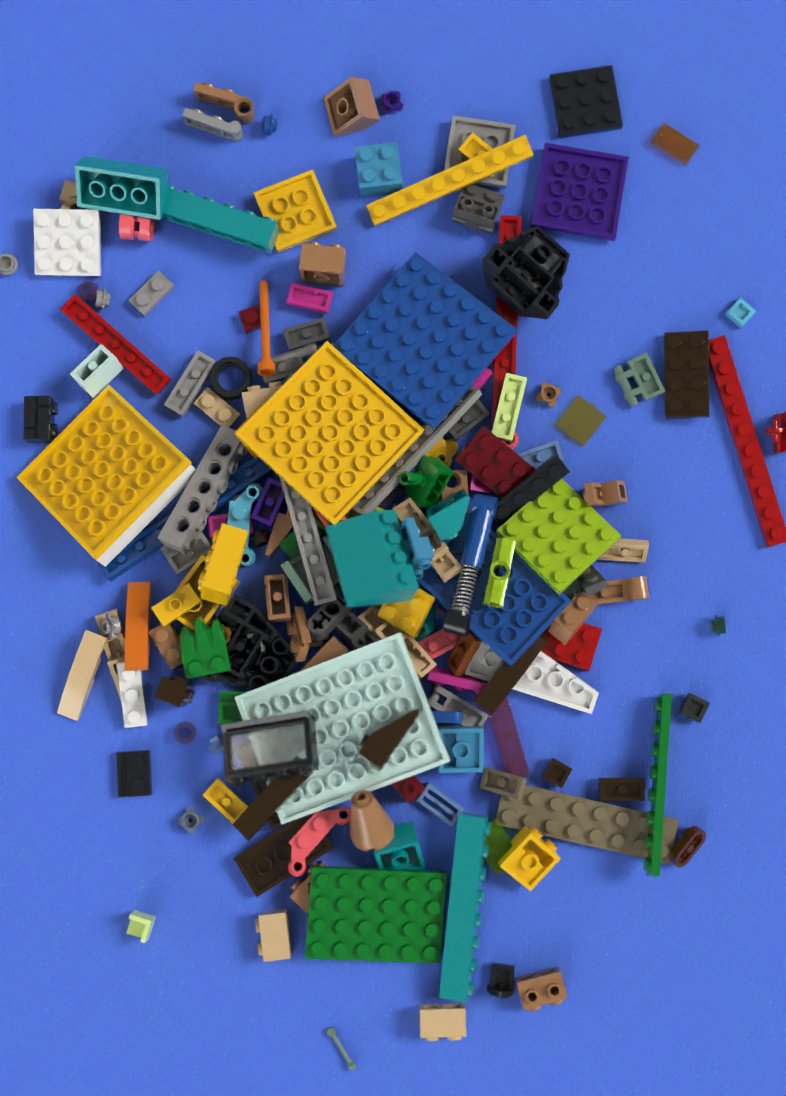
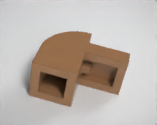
[583,480,628,509]

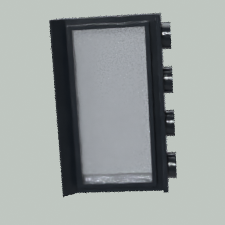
[220,711,319,786]

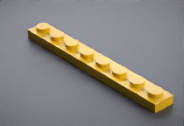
[366,135,534,227]

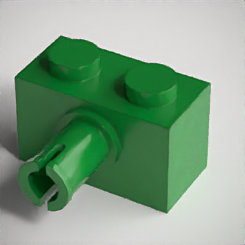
[399,455,453,508]

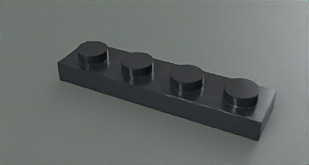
[494,453,570,527]

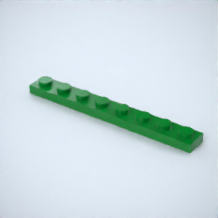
[643,693,672,877]

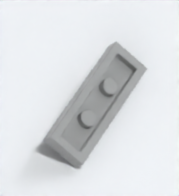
[164,350,217,417]

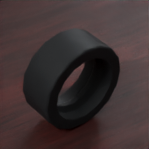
[210,356,253,400]

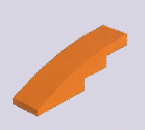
[125,582,151,671]

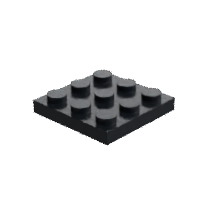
[549,65,623,138]

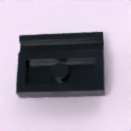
[116,750,152,797]

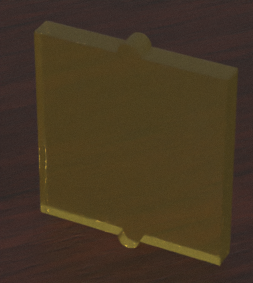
[555,395,607,446]

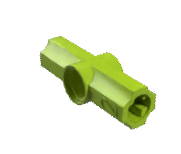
[483,538,516,608]

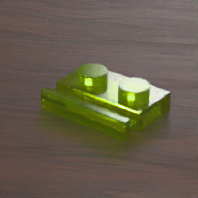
[485,818,512,875]

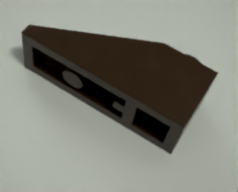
[358,707,422,769]

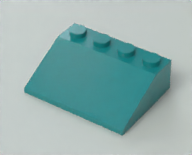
[325,510,419,607]

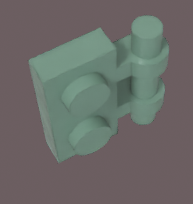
[613,353,666,408]

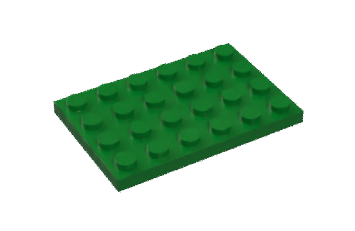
[304,865,447,964]

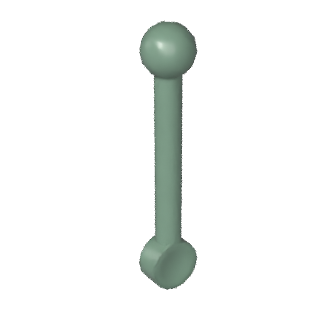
[327,1027,356,1071]

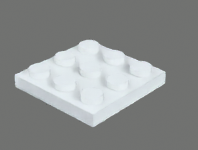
[33,209,101,276]

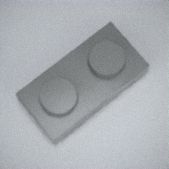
[128,270,175,317]

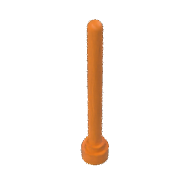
[258,280,275,377]

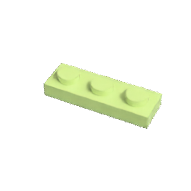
[492,373,527,442]

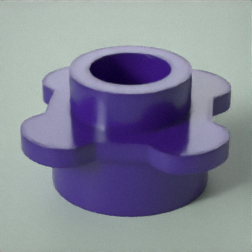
[380,91,403,114]

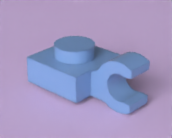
[208,734,223,755]

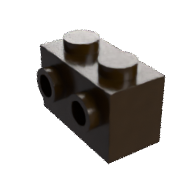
[154,675,195,707]

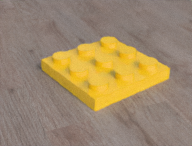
[254,169,337,253]

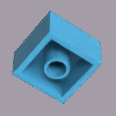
[355,142,402,197]

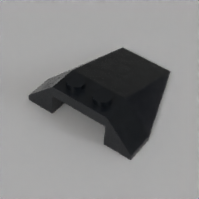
[482,226,570,319]

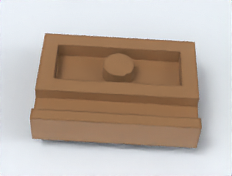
[286,606,312,662]

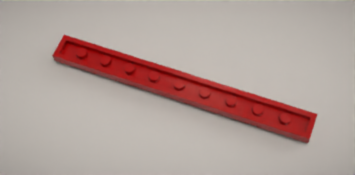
[491,215,522,428]
[709,335,786,548]

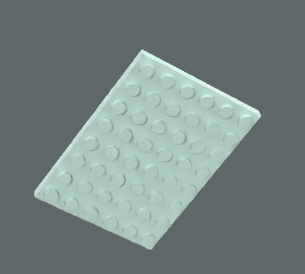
[234,632,450,824]

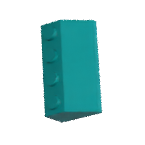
[75,156,168,220]

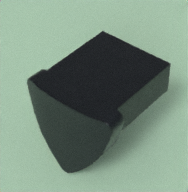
[487,962,515,999]

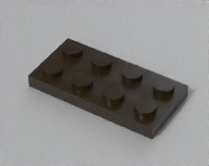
[664,330,710,419]
[233,813,334,897]

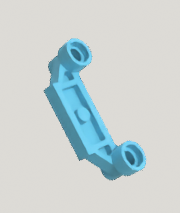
[227,483,263,566]

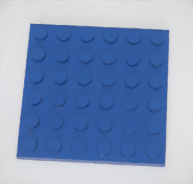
[333,252,518,430]

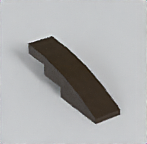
[474,636,547,715]
[232,756,313,841]

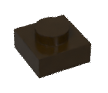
[541,757,572,788]

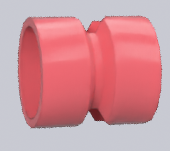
[119,214,155,241]

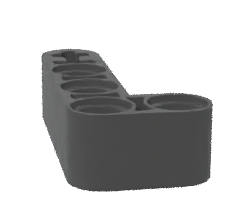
[308,586,382,641]

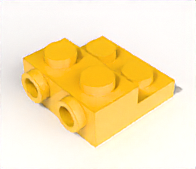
[497,826,561,891]

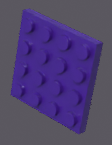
[530,143,629,241]

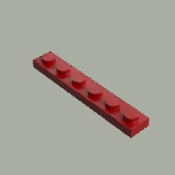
[60,294,171,395]

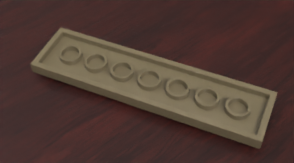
[494,785,679,864]

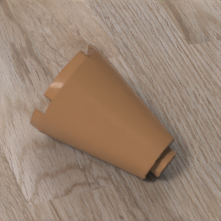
[350,790,394,852]

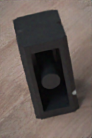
[23,396,58,443]

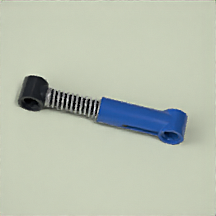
[443,494,498,637]

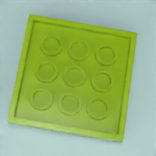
[496,479,622,595]

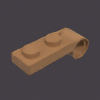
[193,82,255,124]
[581,576,649,605]

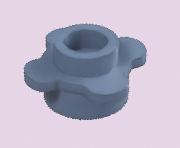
[177,807,204,834]

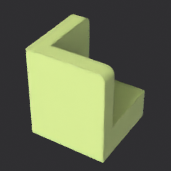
[126,910,156,943]

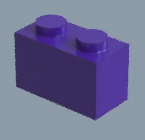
[250,477,286,529]

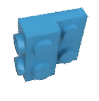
[400,517,434,580]
[437,724,484,773]

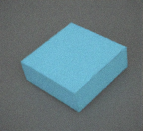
[724,297,756,329]

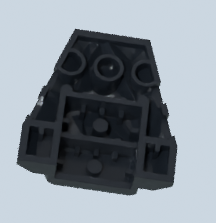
[199,593,297,690]

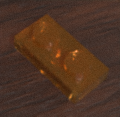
[651,123,699,165]

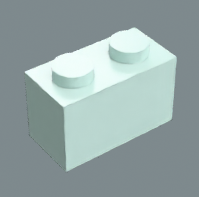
[70,344,124,398]

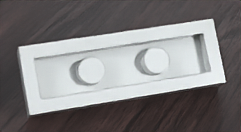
[117,661,148,728]

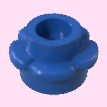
[262,114,277,135]

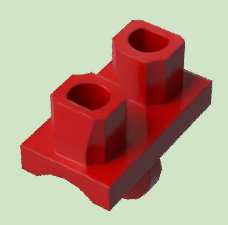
[765,411,786,454]

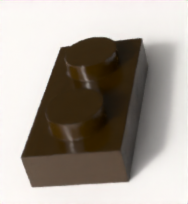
[598,778,645,801]

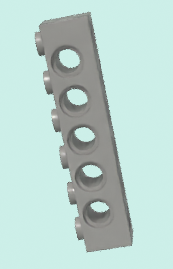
[157,425,248,555]

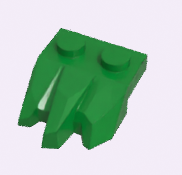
[179,615,231,679]

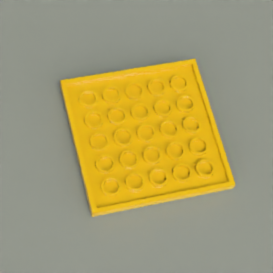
[235,341,425,525]
[16,385,192,560]

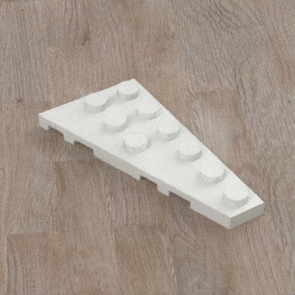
[465,642,599,714]

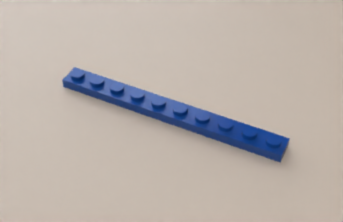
[98,457,274,582]

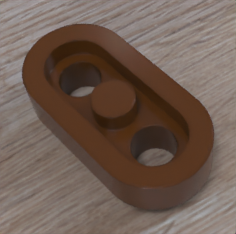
[669,826,706,868]

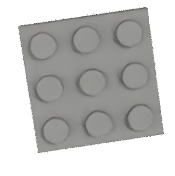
[444,115,516,189]

